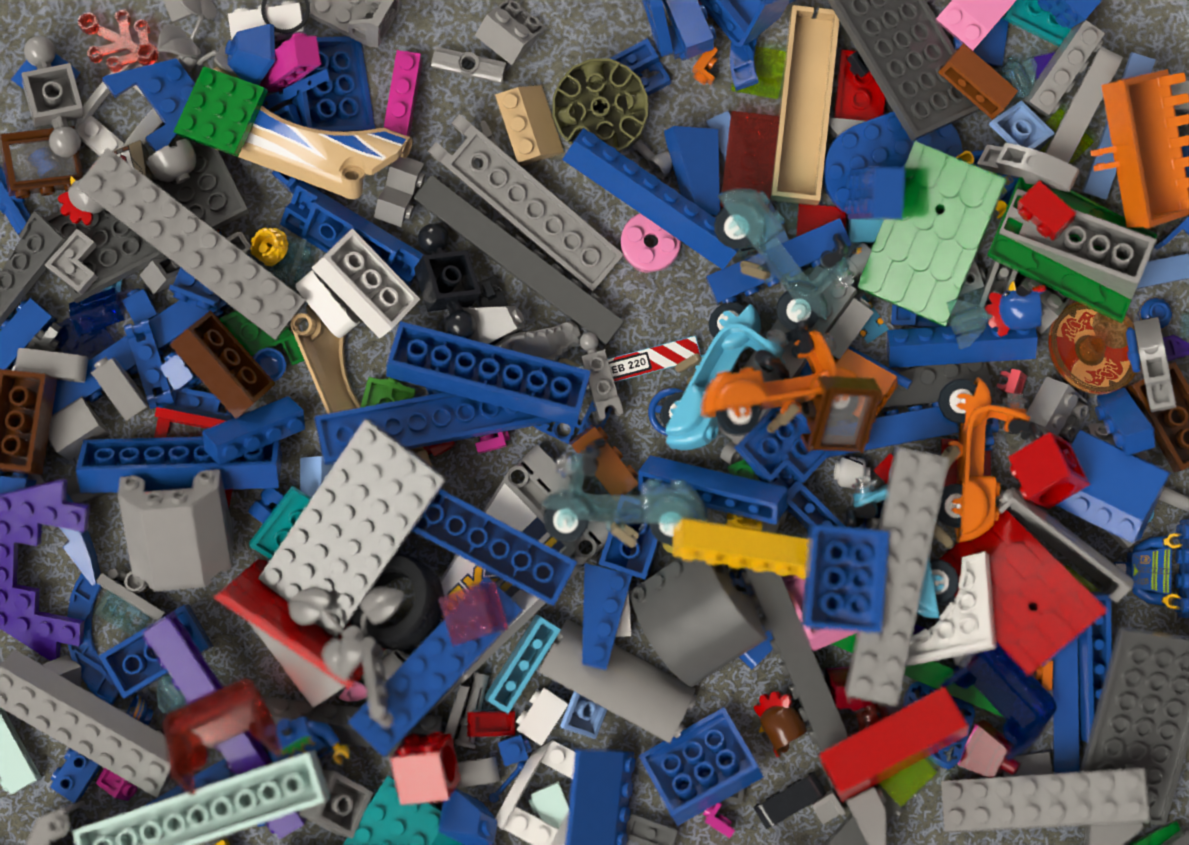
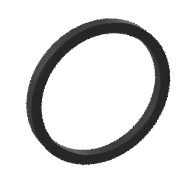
[261,0,310,34]

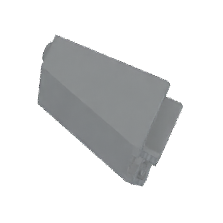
[118,470,234,591]
[24,800,85,845]

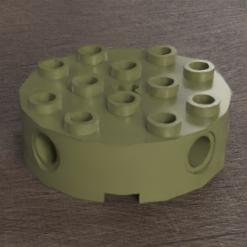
[553,58,649,153]

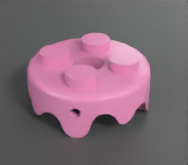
[621,213,681,273]

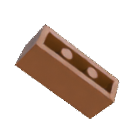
[938,43,1018,120]
[569,424,639,502]

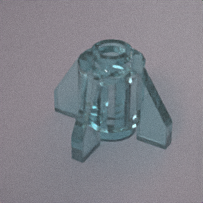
[997,56,1037,99]
[947,299,989,349]
[157,674,187,718]

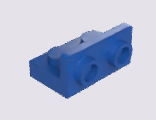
[169,267,222,311]

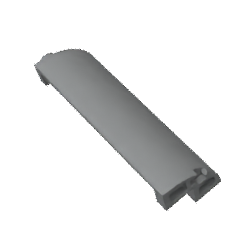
[995,487,1134,603]
[538,619,697,743]

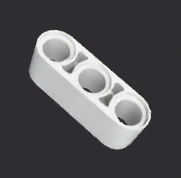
[296,270,360,338]

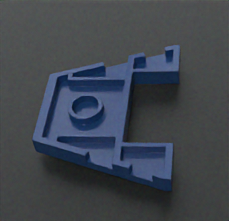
[102,58,195,152]

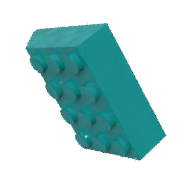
[343,775,463,845]

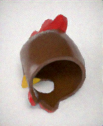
[754,691,808,757]

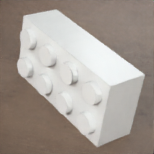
[312,228,420,339]

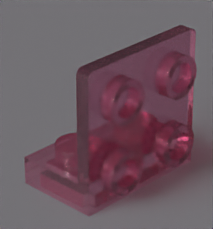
[439,581,509,646]

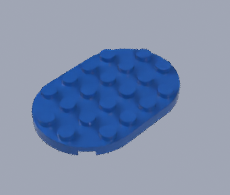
[823,111,963,212]

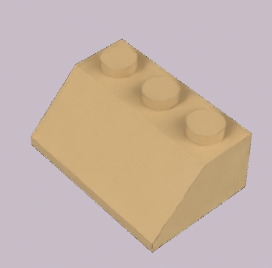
[495,85,564,167]

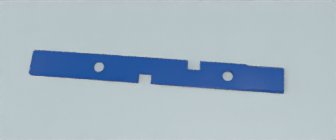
[262,68,330,109]

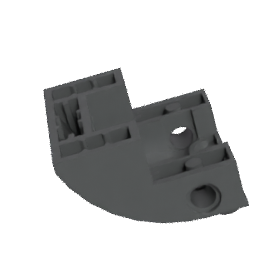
[629,557,767,687]

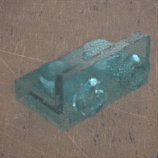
[269,235,312,288]

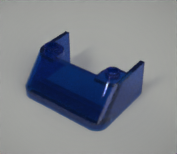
[940,641,1057,760]

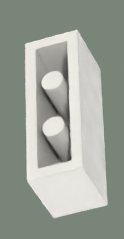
[228,1,306,41]

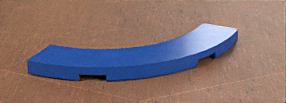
[730,0,796,91]
[67,573,120,705]

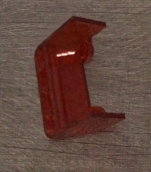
[163,679,282,796]

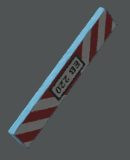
[578,336,701,390]

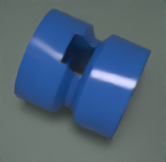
[248,488,285,523]

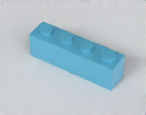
[484,614,561,714]

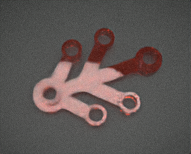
[78,10,159,73]

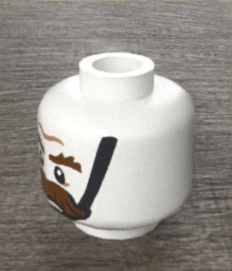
[833,456,870,489]

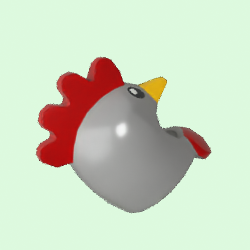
[58,164,104,225]

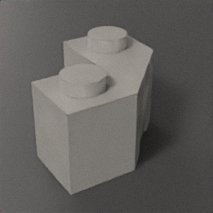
[374,157,426,227]

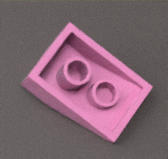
[935,0,1016,51]
[782,575,857,652]

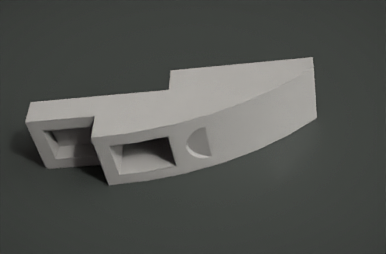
[977,143,1080,192]
[1134,317,1176,412]

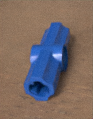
[0,166,31,235]

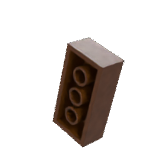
[170,310,276,418]
[1126,362,1189,472]
[0,369,57,475]

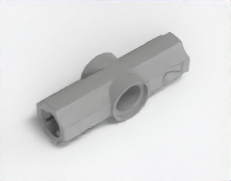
[431,47,507,84]

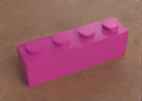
[259,33,321,92]
[384,50,423,137]

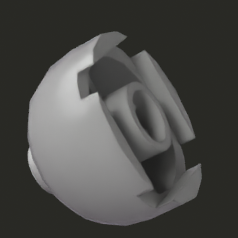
[146,139,196,184]

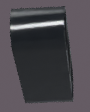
[753,771,827,829]

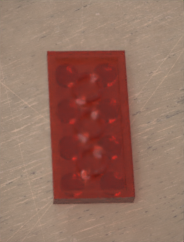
[720,111,780,213]

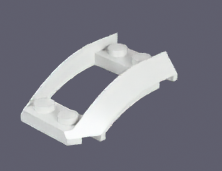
[75,53,164,156]
[496,740,575,845]

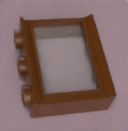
[0,126,83,199]
[801,376,883,454]

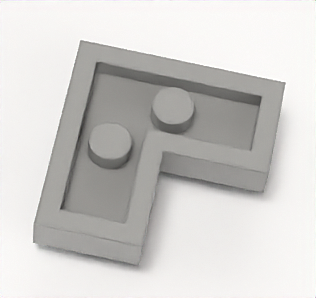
[45,229,98,295]

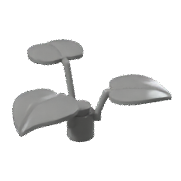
[158,0,237,76]
[288,587,405,681]

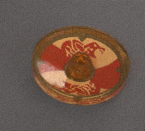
[1048,302,1141,395]

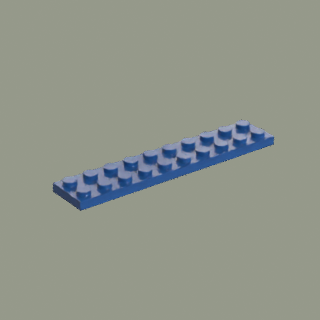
[315,392,557,465]

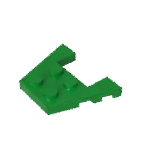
[219,311,305,366]

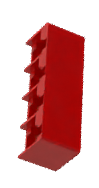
[819,687,968,802]

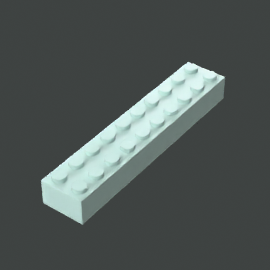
[72,750,330,845]

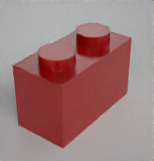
[1017,180,1076,241]

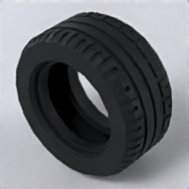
[350,552,445,651]

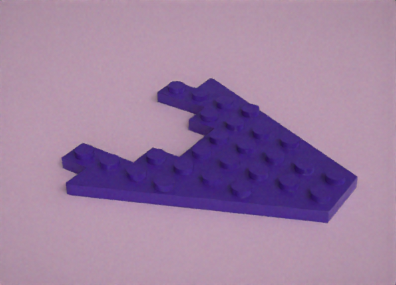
[0,479,89,661]

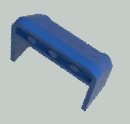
[699,0,790,47]

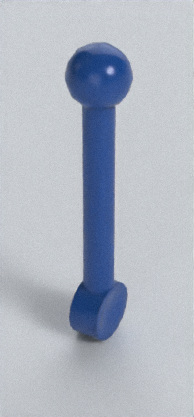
[489,761,526,803]

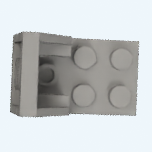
[309,0,401,47]

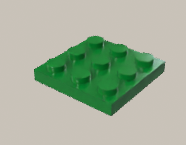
[173,66,268,157]

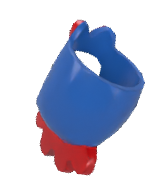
[984,281,1046,337]

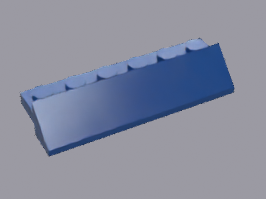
[280,181,424,287]

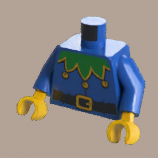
[271,716,350,764]

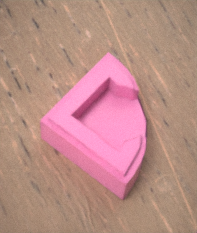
[339,681,367,702]

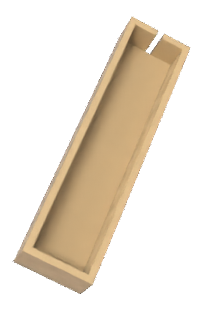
[770,5,840,205]

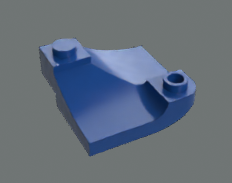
[734,407,833,498]

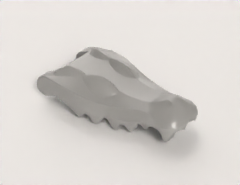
[494,321,581,362]

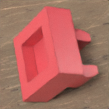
[997,369,1027,399]

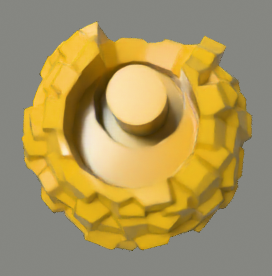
[250,227,289,267]

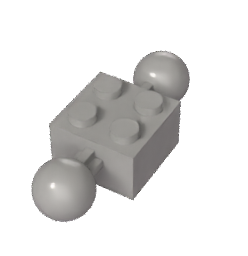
[22,36,83,157]

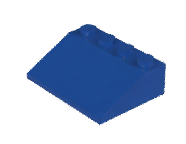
[292,37,375,132]
[1056,430,1171,543]
[801,524,889,633]
[638,707,764,826]
[565,748,635,845]

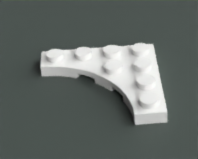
[905,552,996,667]

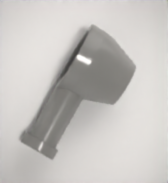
[633,139,673,179]

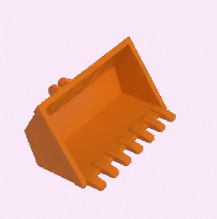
[1090,69,1189,228]

